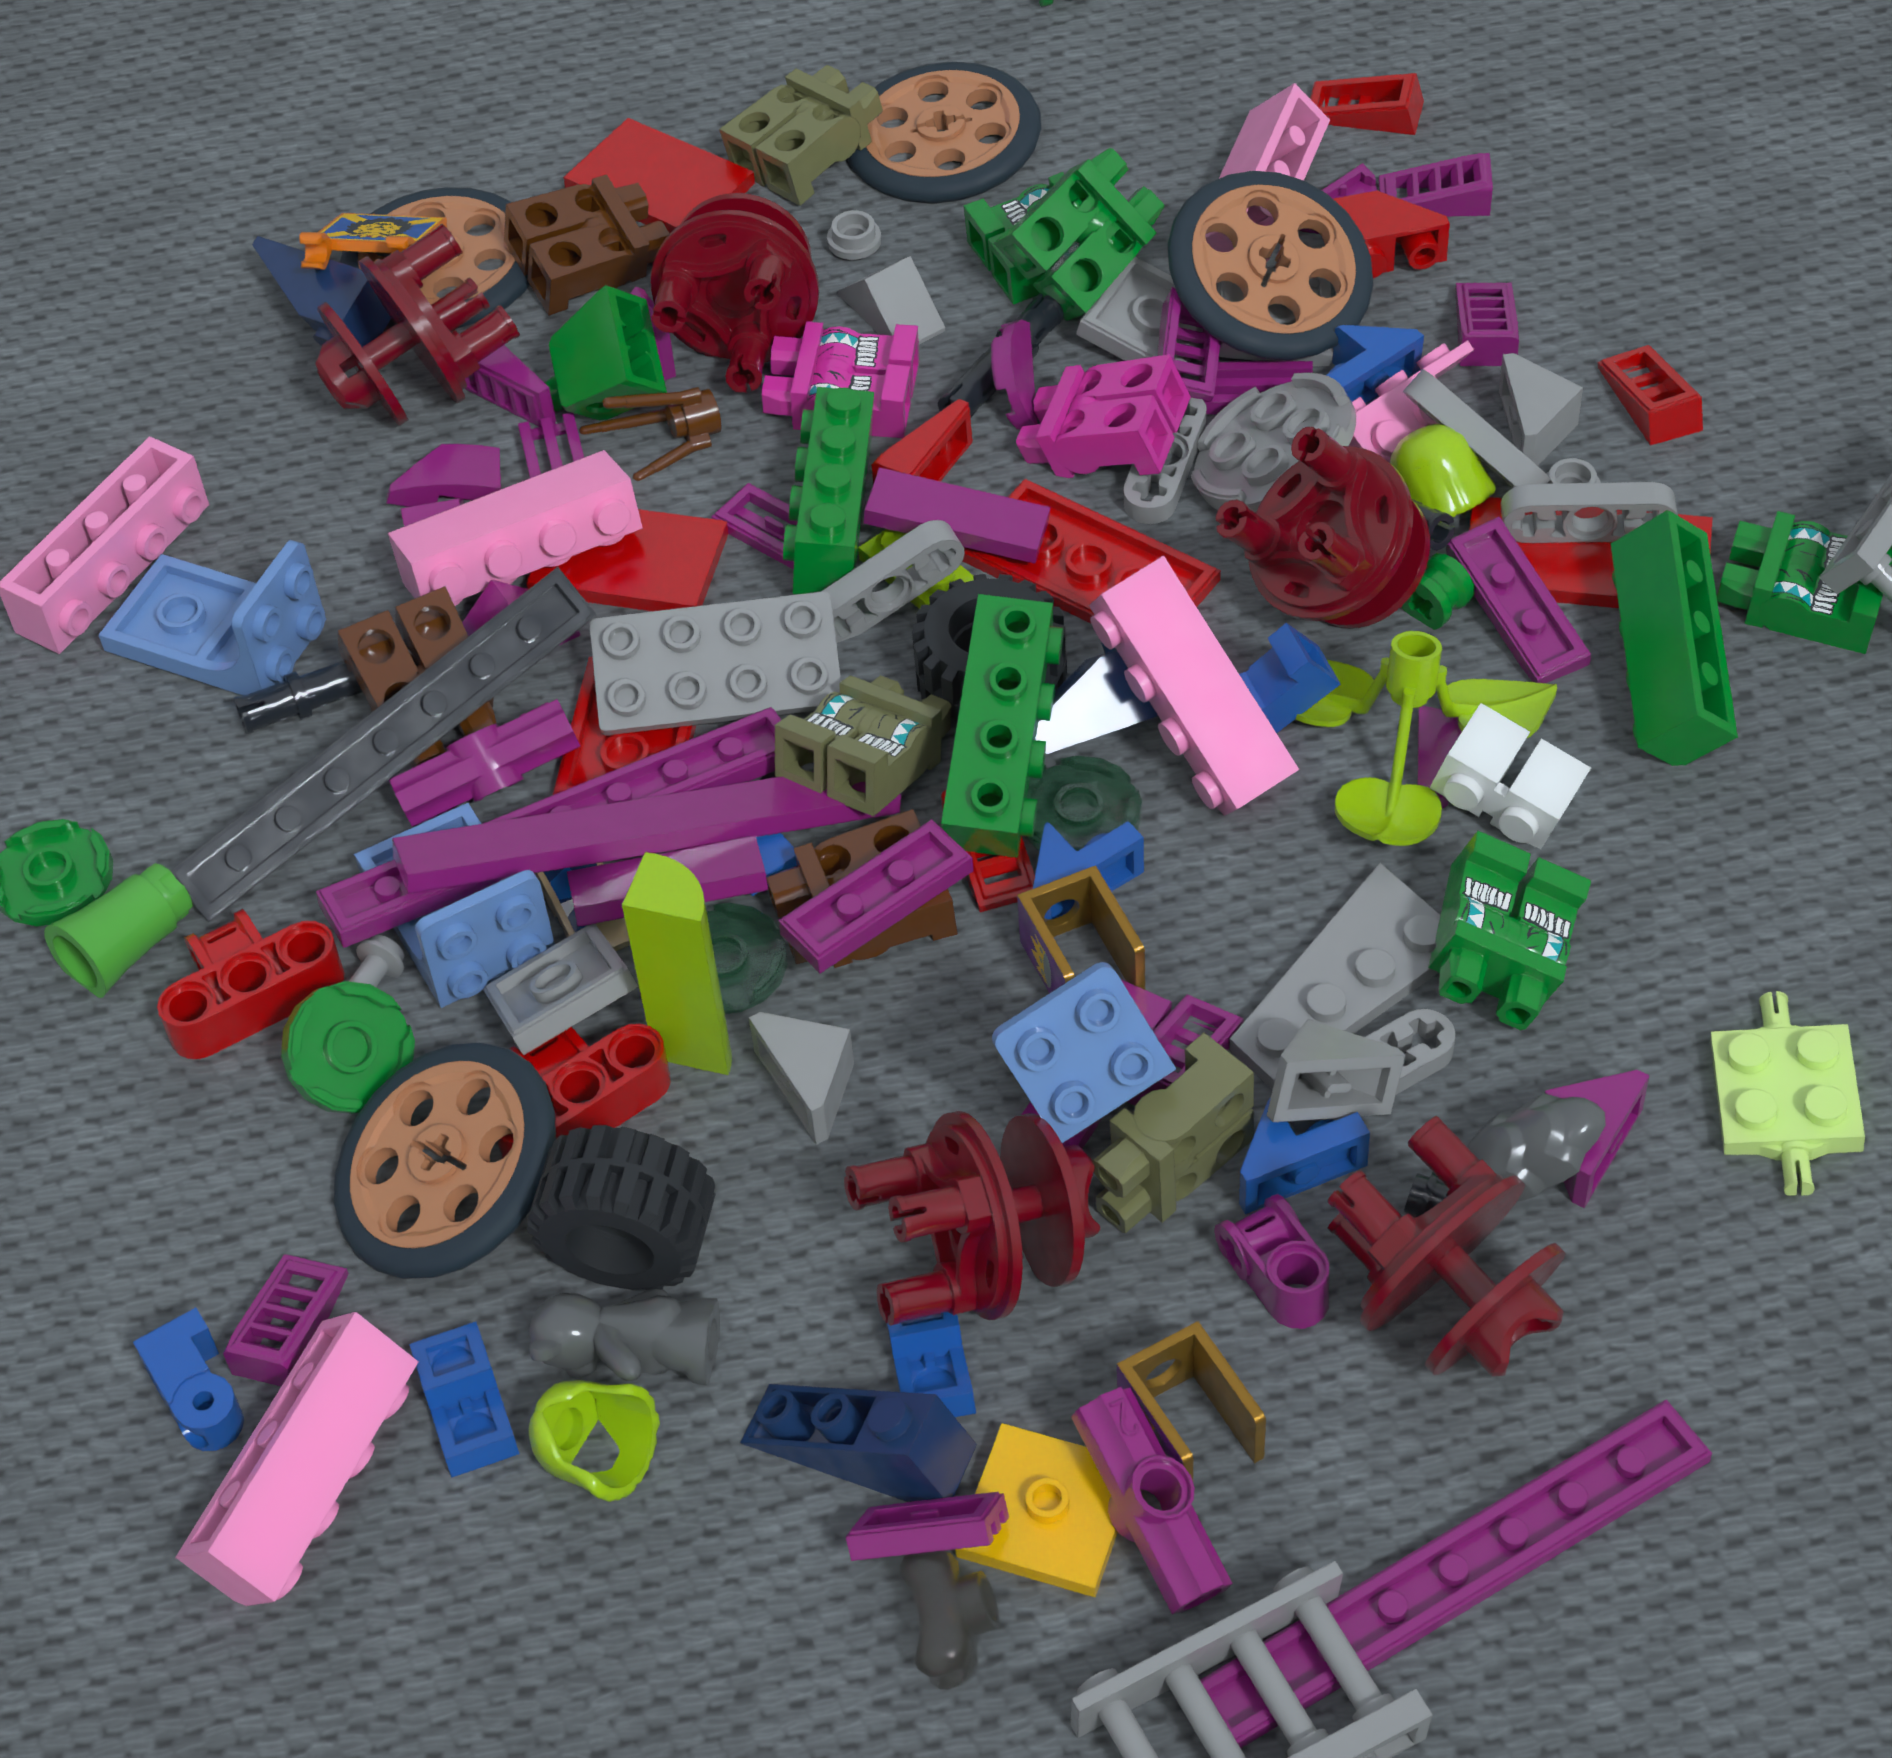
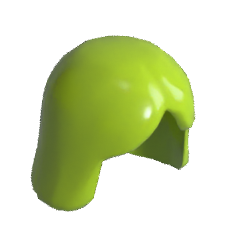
[1390,424,1496,522]
[529,1380,660,1502]

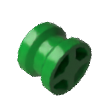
[1401,553,1475,630]

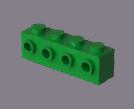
[783,387,874,595]
[1610,510,1738,766]
[941,594,1064,858]

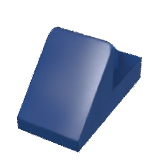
[1326,325,1424,405]
[1033,821,1144,919]
[1239,1098,1370,1214]

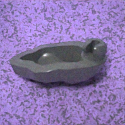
[1467,1093,1606,1201]

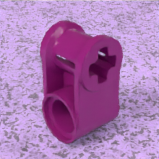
[1214,1194,1329,1329]

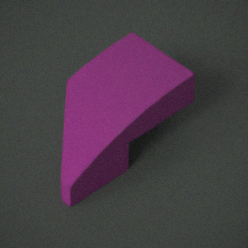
[386,444,501,507]

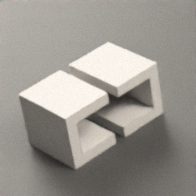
[1430,703,1591,849]

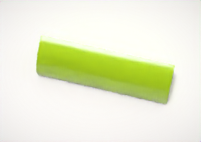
[622,852,732,1075]

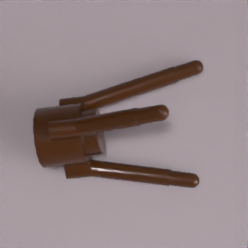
[579,387,722,481]

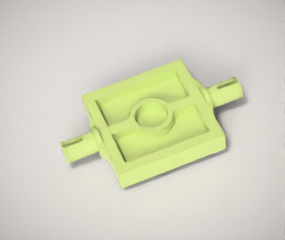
[1711,991,1865,1195]

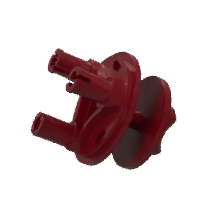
[651,193,819,393]
[315,224,520,426]
[1216,427,1430,629]
[844,1111,1100,1326]
[1327,1116,1566,1377]

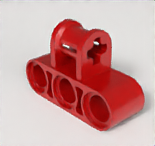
[157,909,345,1059]
[497,1024,670,1159]

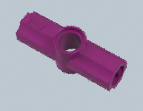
[389,699,581,827]
[1071,1387,1233,1615]

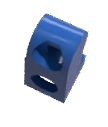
[1239,623,1341,733]
[133,1307,244,1451]

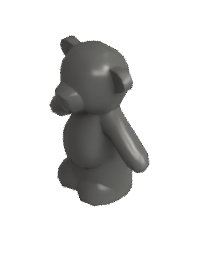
[529,1288,720,1386]

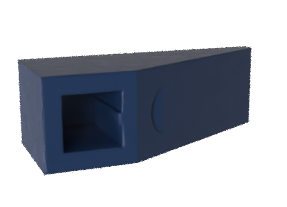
[740,1384,977,1502]

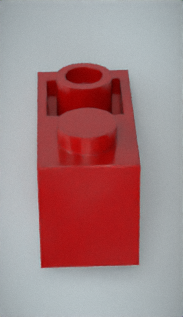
[1322,190,1450,278]

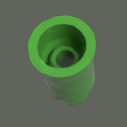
[44,863,193,998]

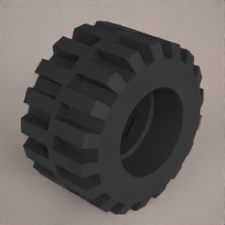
[912,574,1067,728]
[527,1125,716,1290]

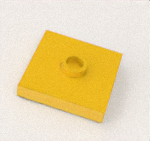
[955,1423,1118,1597]

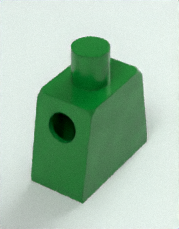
[544,285,667,421]

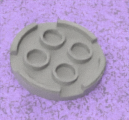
[1191,373,1356,512]

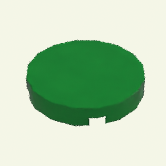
[0,819,113,926]
[281,981,415,1114]

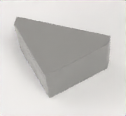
[838,256,945,345]
[1499,353,1583,466]
[749,1012,854,1145]
[1267,1019,1405,1122]

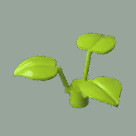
[1296,631,1557,846]

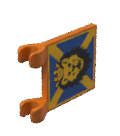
[299,213,447,270]

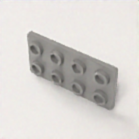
[589,591,841,735]

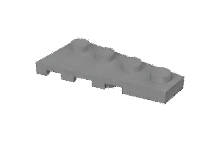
[1230,863,1440,1090]

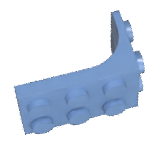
[99,540,326,696]
[354,803,555,1008]
[992,962,1176,1143]

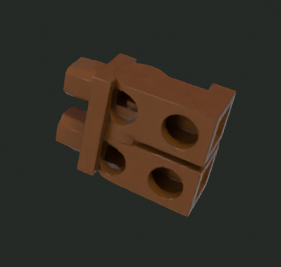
[504,174,670,316]
[337,586,497,768]
[766,809,958,968]

